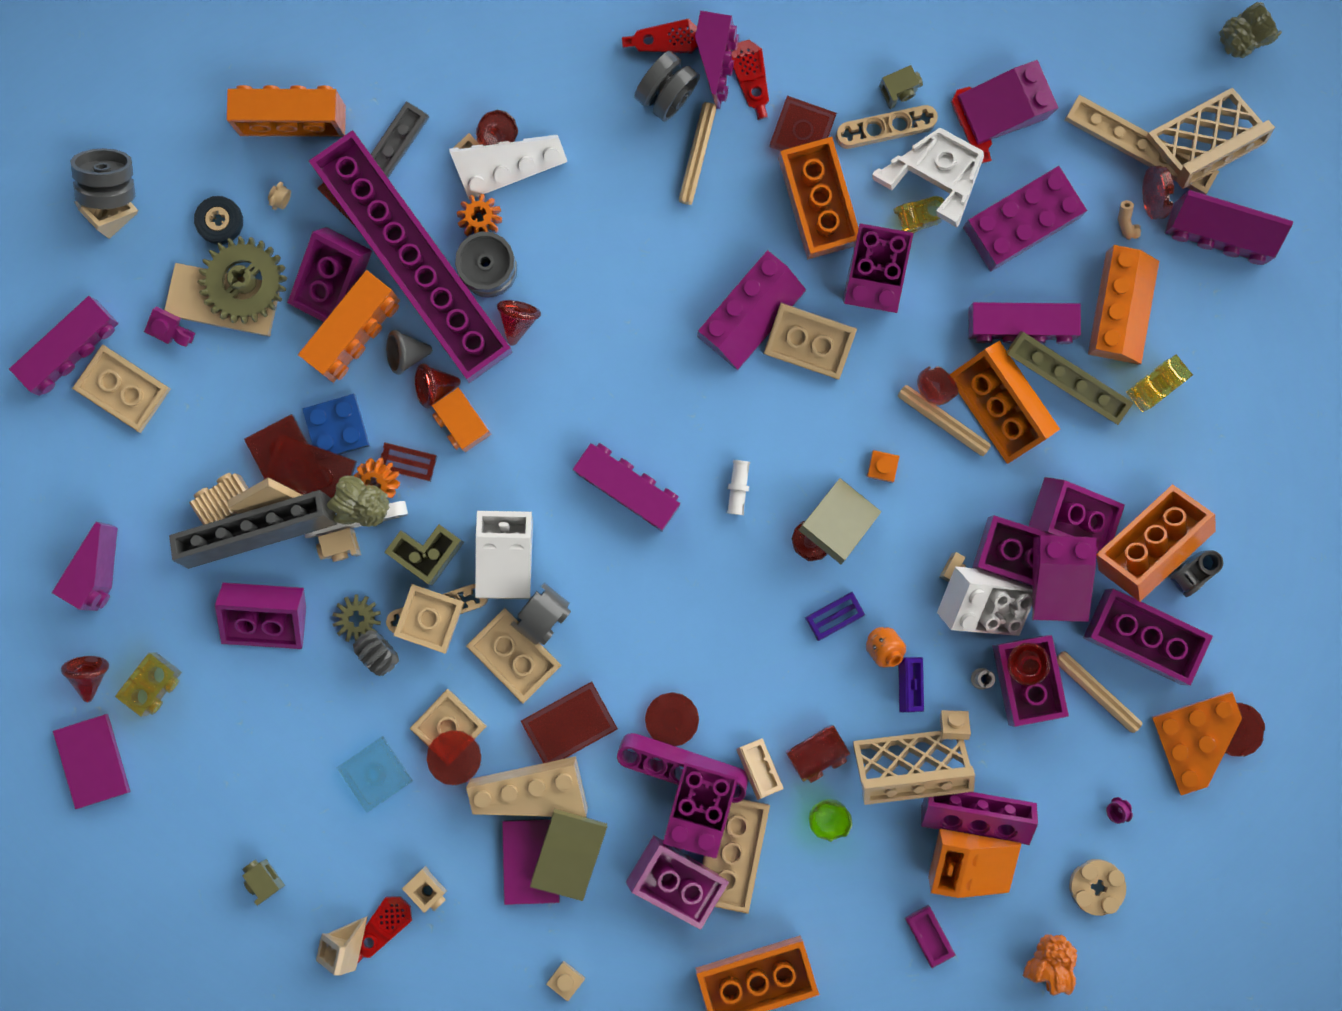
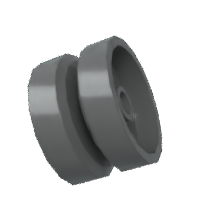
[634,51,700,121]
[70,148,135,209]
[455,232,517,297]

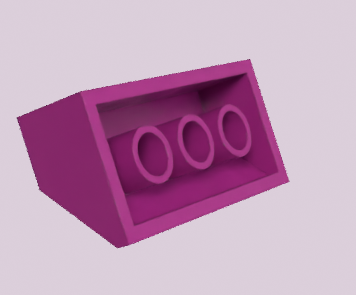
[1165,190,1293,265]
[697,250,806,371]

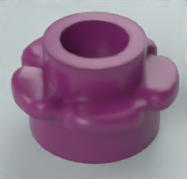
[1106,797,1133,824]

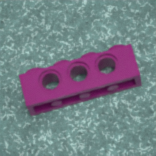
[921,792,1038,845]

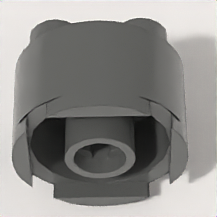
[510,582,571,645]

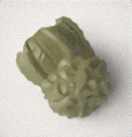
[1219,2,1282,58]
[327,475,390,527]

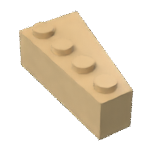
[466,756,588,817]

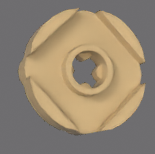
[1069,859,1126,916]

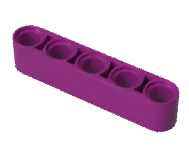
[617,733,748,803]

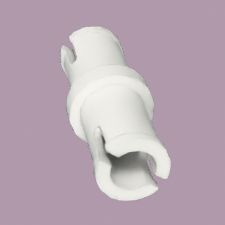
[727,460,750,515]

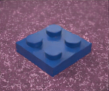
[302,394,370,461]

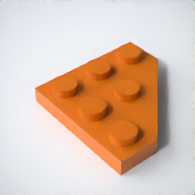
[1152,691,1242,795]

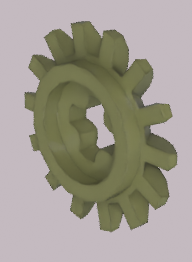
[332,594,381,642]

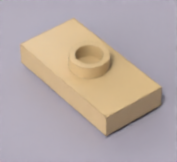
[736,738,784,800]

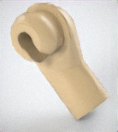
[1118,200,1141,240]

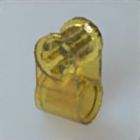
[893,196,945,233]

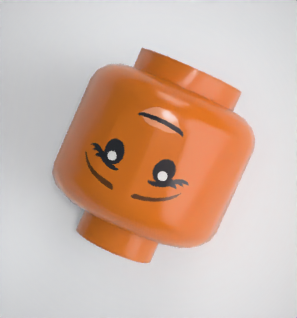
[866,627,906,668]

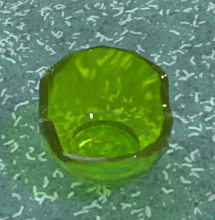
[808,799,853,842]

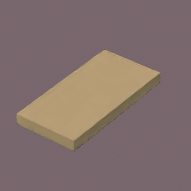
[165,263,280,337]
[702,799,770,914]

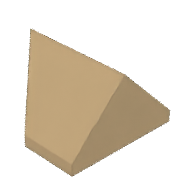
[74,201,139,239]
[316,916,368,975]

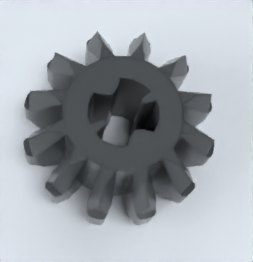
[353,630,399,676]

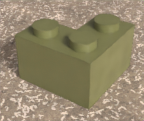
[384,524,464,586]

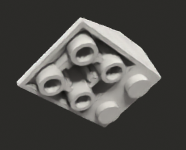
[475,511,533,599]
[937,566,1033,636]

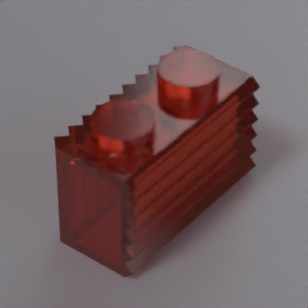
[785,724,850,783]

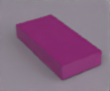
[905,905,956,968]

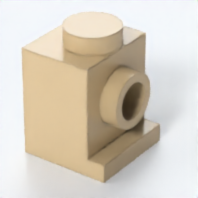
[316,528,361,562]
[402,866,447,913]

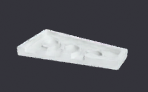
[449,135,568,200]

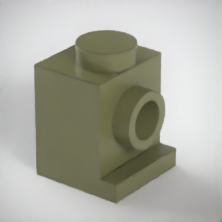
[879,65,923,109]
[242,859,285,906]

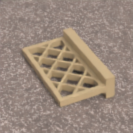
[1146,87,1275,189]
[853,731,975,805]

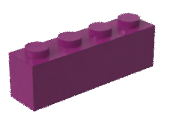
[9,296,119,396]
[968,302,1081,344]
[573,443,681,532]

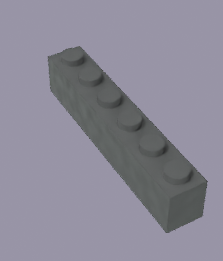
[169,490,337,569]

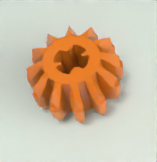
[457,194,502,236]
[354,457,400,499]

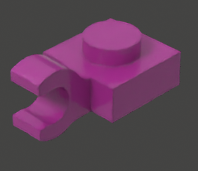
[144,307,195,347]

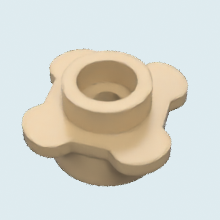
[268,182,291,210]

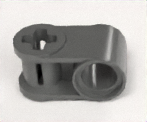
[1168,550,1224,597]

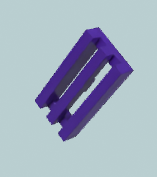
[805,591,865,641]
[898,657,924,712]

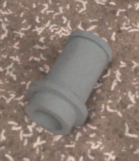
[971,668,995,690]

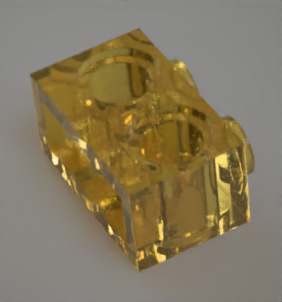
[1126,354,1193,412]
[115,653,182,716]

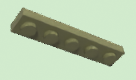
[1006,331,1133,425]

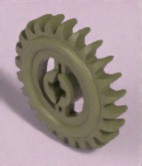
[197,236,287,324]

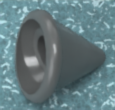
[386,330,432,375]

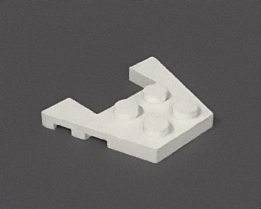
[872,128,984,228]

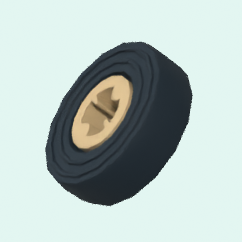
[194,196,243,244]

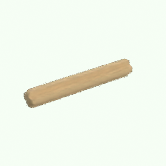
[679,102,716,205]
[898,385,991,456]
[1057,651,1142,733]

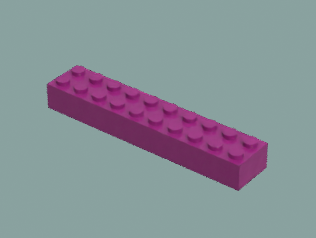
[309,130,513,383]

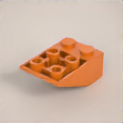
[928,829,1021,898]

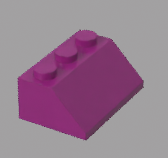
[215,583,306,649]

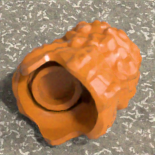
[1023,934,1077,996]

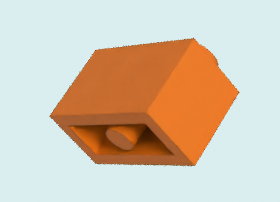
[432,387,492,452]

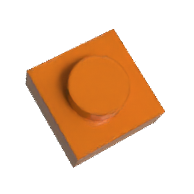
[867,450,899,483]

